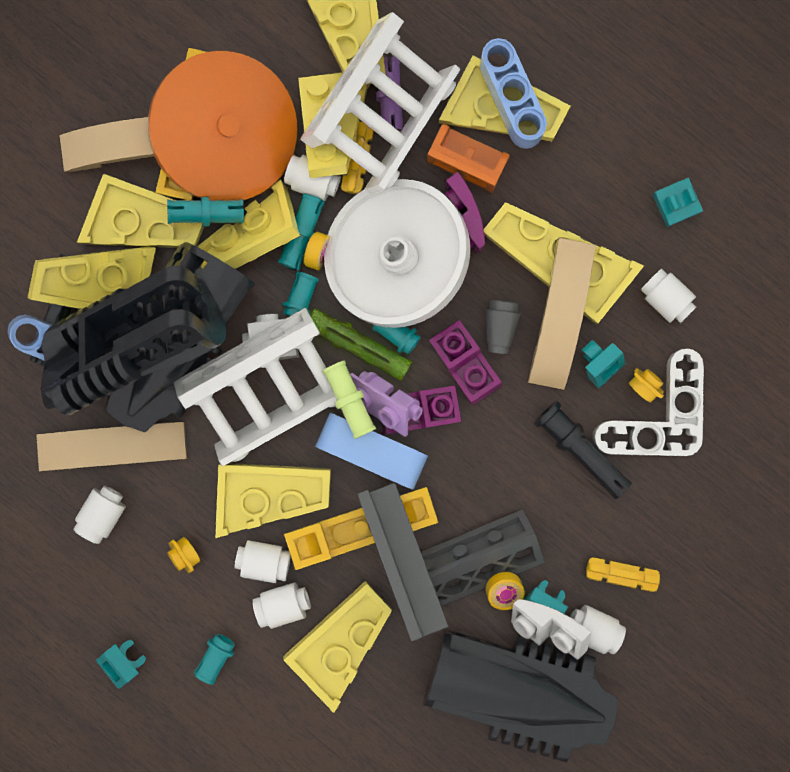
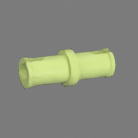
[322,361,376,439]

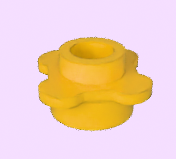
[629,368,664,403]
[167,537,200,573]

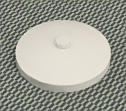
[324,179,470,328]

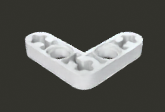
[592,349,704,456]

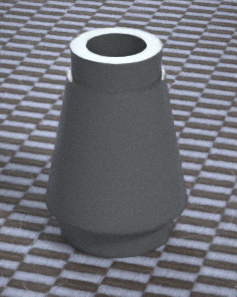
[485,299,522,354]

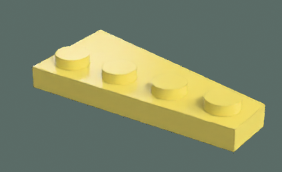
[483,202,644,324]

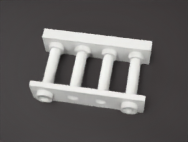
[300,12,460,193]
[174,308,337,467]

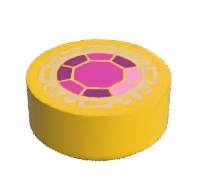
[304,231,330,271]
[485,572,525,610]

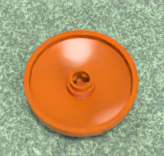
[148,51,297,200]

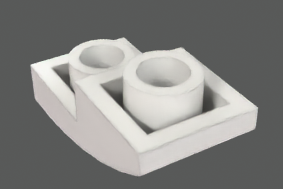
[511,599,591,660]

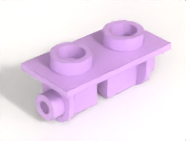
[350,371,423,437]

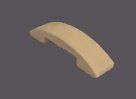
[60,117,154,172]
[528,237,596,390]
[37,422,187,471]

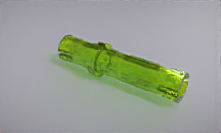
[310,308,412,381]

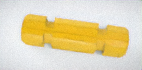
[341,121,374,194]
[586,557,660,592]

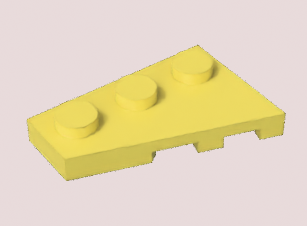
[306,0,386,85]
[438,56,571,141]
[298,72,370,178]
[77,174,204,248]
[196,179,300,277]
[28,246,156,309]
[215,463,331,538]
[283,581,392,713]

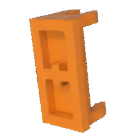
[427,124,510,193]

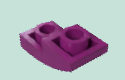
[444,172,485,254]
[429,320,503,406]
[381,385,461,435]

